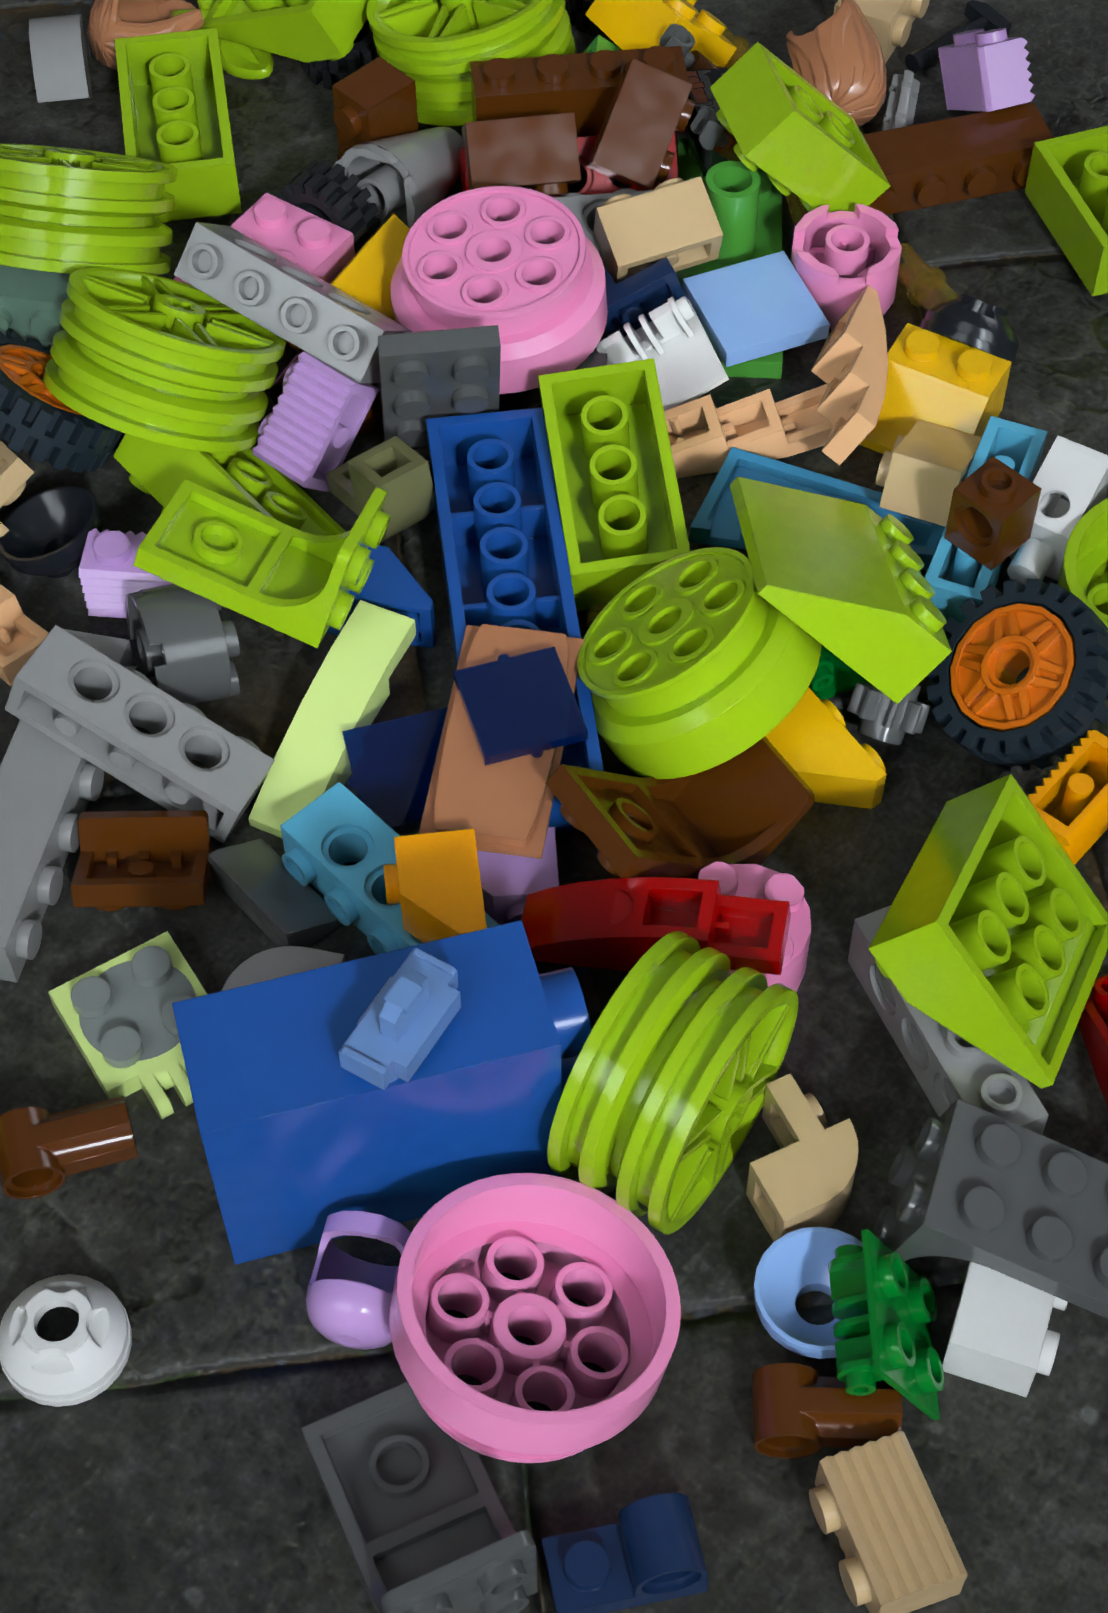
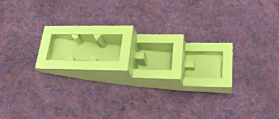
[248,600,416,838]

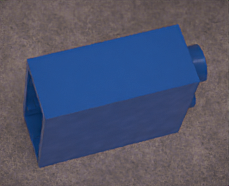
[172,920,591,1265]

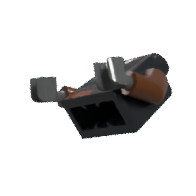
[660,24,741,176]

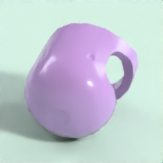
[306,1211,411,1350]

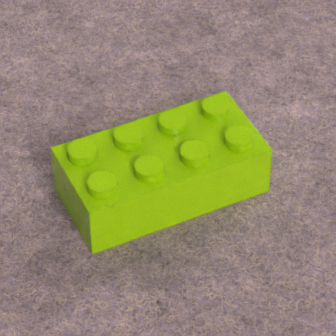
[115,28,242,223]
[538,358,690,611]

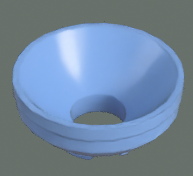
[753,1227,862,1359]

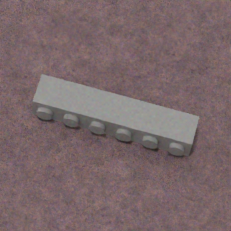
[0,629,142,983]

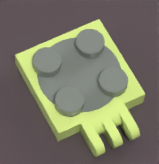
[48,931,208,1120]

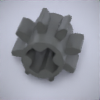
[847,682,931,745]

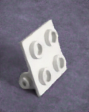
[592,296,729,411]

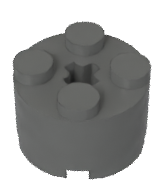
[126,583,240,705]

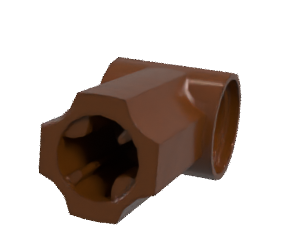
[0,1096,138,1199]
[752,1363,903,1459]

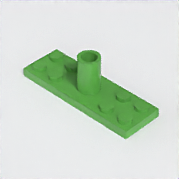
[676,138,783,379]

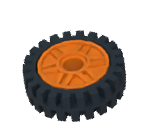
[0,331,122,473]
[926,579,1108,771]

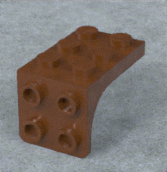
[546,737,814,879]

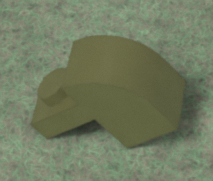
[325,436,435,542]

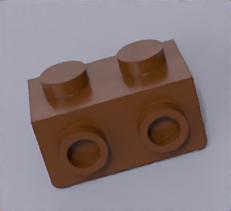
[71,810,212,911]

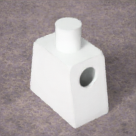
[1007,435,1108,586]

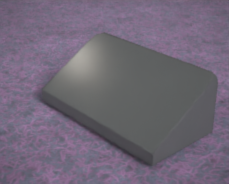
[207,838,342,948]

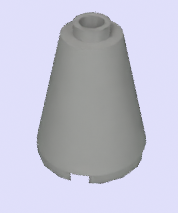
[333,126,464,230]

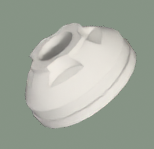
[0,1274,132,1407]

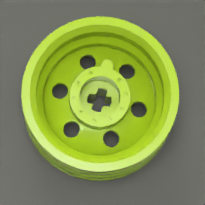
[366,0,577,126]
[0,143,177,275]
[43,267,286,453]
[547,931,799,1235]

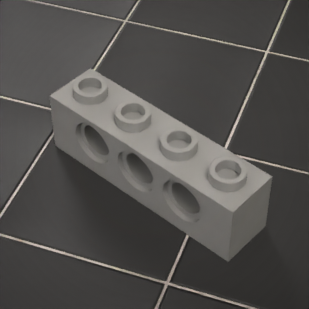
[174,222,413,383]
[4,625,275,844]
[847,905,1049,1135]

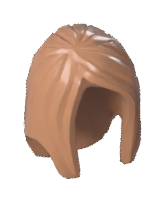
[87,0,204,71]
[786,0,886,127]

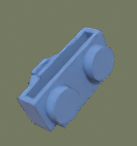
[338,948,461,1090]

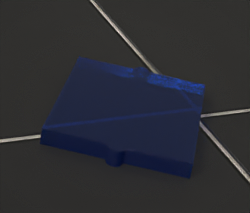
[453,647,588,766]
[342,707,448,827]

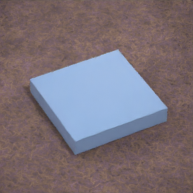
[682,251,830,367]

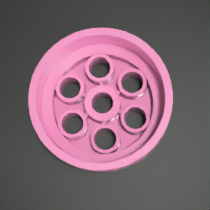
[391,186,608,394]
[389,1173,681,1463]

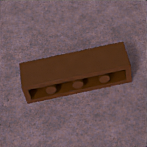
[470,46,689,137]
[863,102,1054,215]

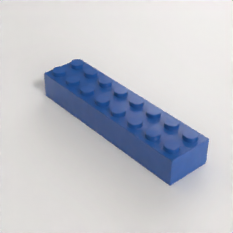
[426,408,604,834]

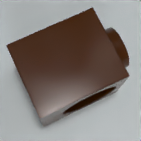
[944,456,1042,571]

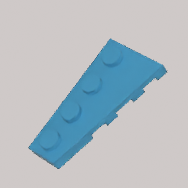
[689,447,945,570]

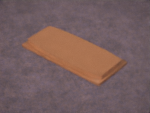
[419,624,584,859]

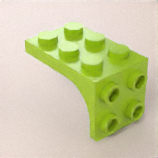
[133,479,391,648]

